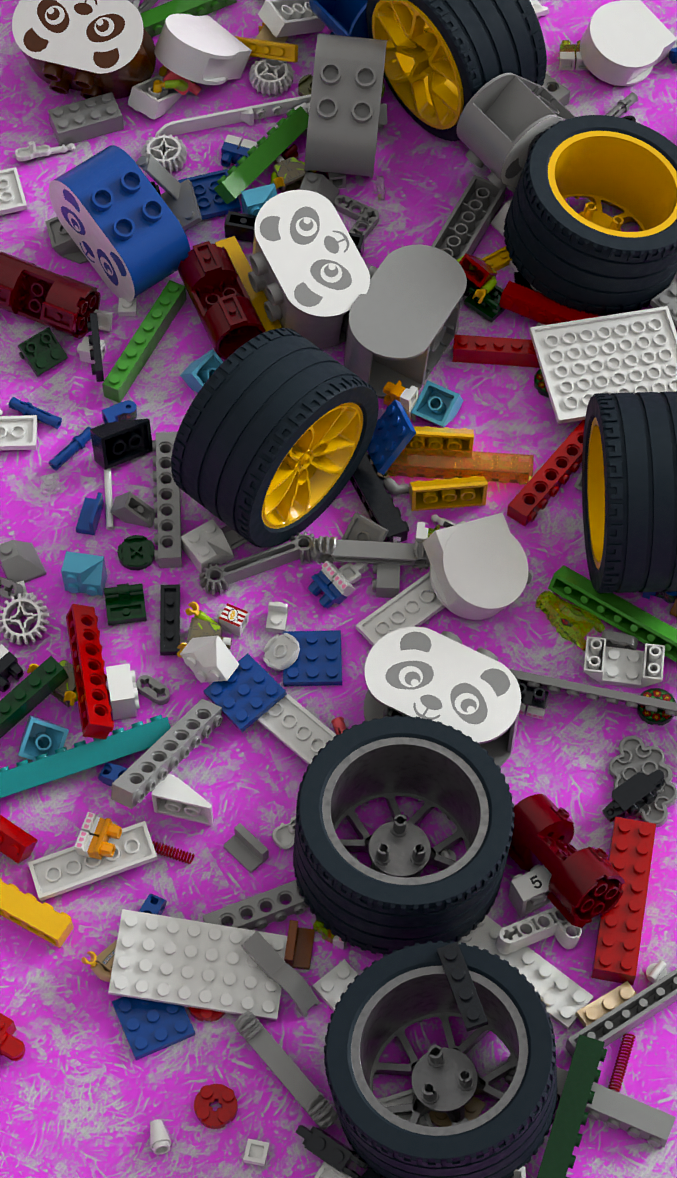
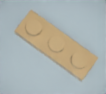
[575,981,637,1028]

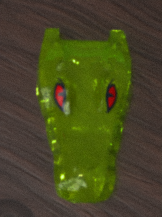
[535,591,605,651]

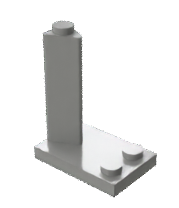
[136,154,203,231]

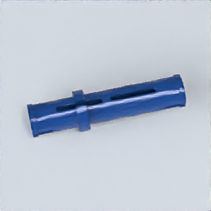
[9,397,62,429]
[49,426,92,471]

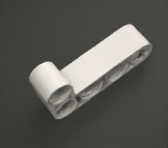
[495,907,582,954]

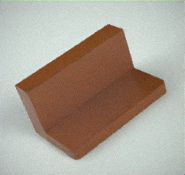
[284,920,315,970]

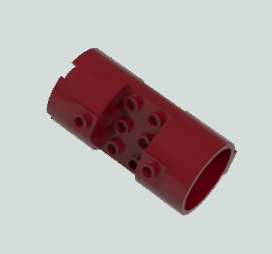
[178,241,266,359]
[0,251,100,339]
[508,794,625,928]

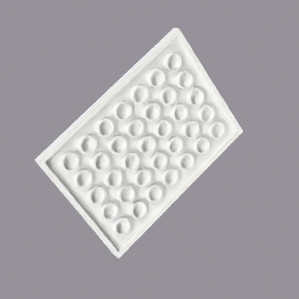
[529,306,677,424]

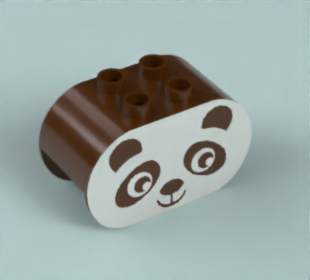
[12,0,156,99]

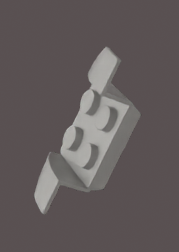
[45,217,88,264]

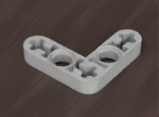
[334,195,379,240]

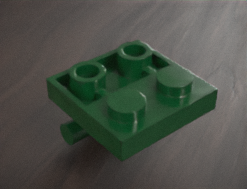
[464,285,505,322]
[18,327,68,377]
[104,583,147,626]

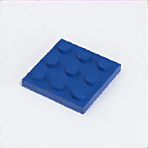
[178,169,241,220]
[367,399,416,475]
[283,630,342,686]
[203,653,287,732]
[112,997,195,1060]

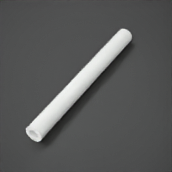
[104,468,114,530]

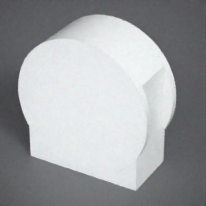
[580,0,677,86]
[154,14,252,85]
[423,512,528,620]

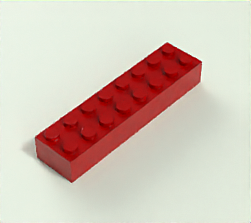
[591,817,656,985]

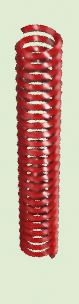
[153,841,194,864]
[608,1034,636,1092]

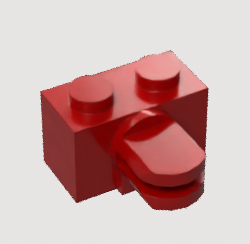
[0,1013,25,1061]

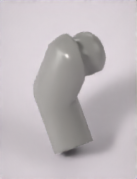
[383,477,409,495]

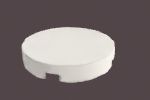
[263,633,300,671]

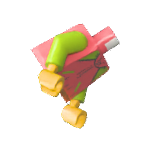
[153,65,202,96]

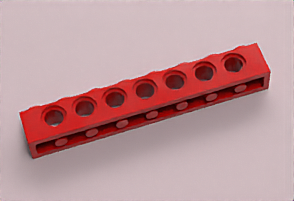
[507,420,585,526]
[66,604,114,740]

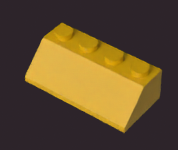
[400,426,474,458]
[409,476,488,511]

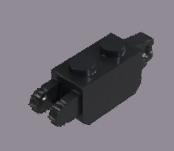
[602,770,665,822]
[296,1125,368,1178]

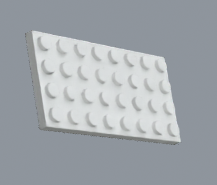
[108,909,288,1021]

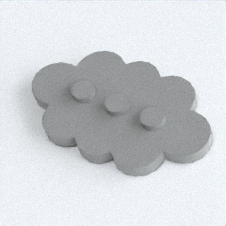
[609,735,677,827]

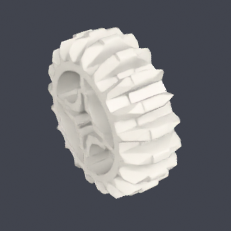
[249,58,294,96]
[141,133,187,174]
[0,593,50,645]

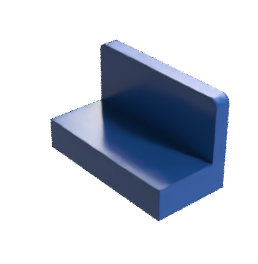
[76,492,104,535]

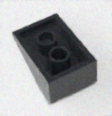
[90,418,153,470]

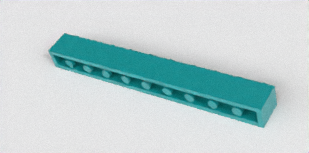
[0,715,171,798]

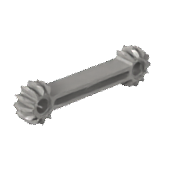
[199,531,314,596]
[310,536,430,570]
[234,1011,338,1130]

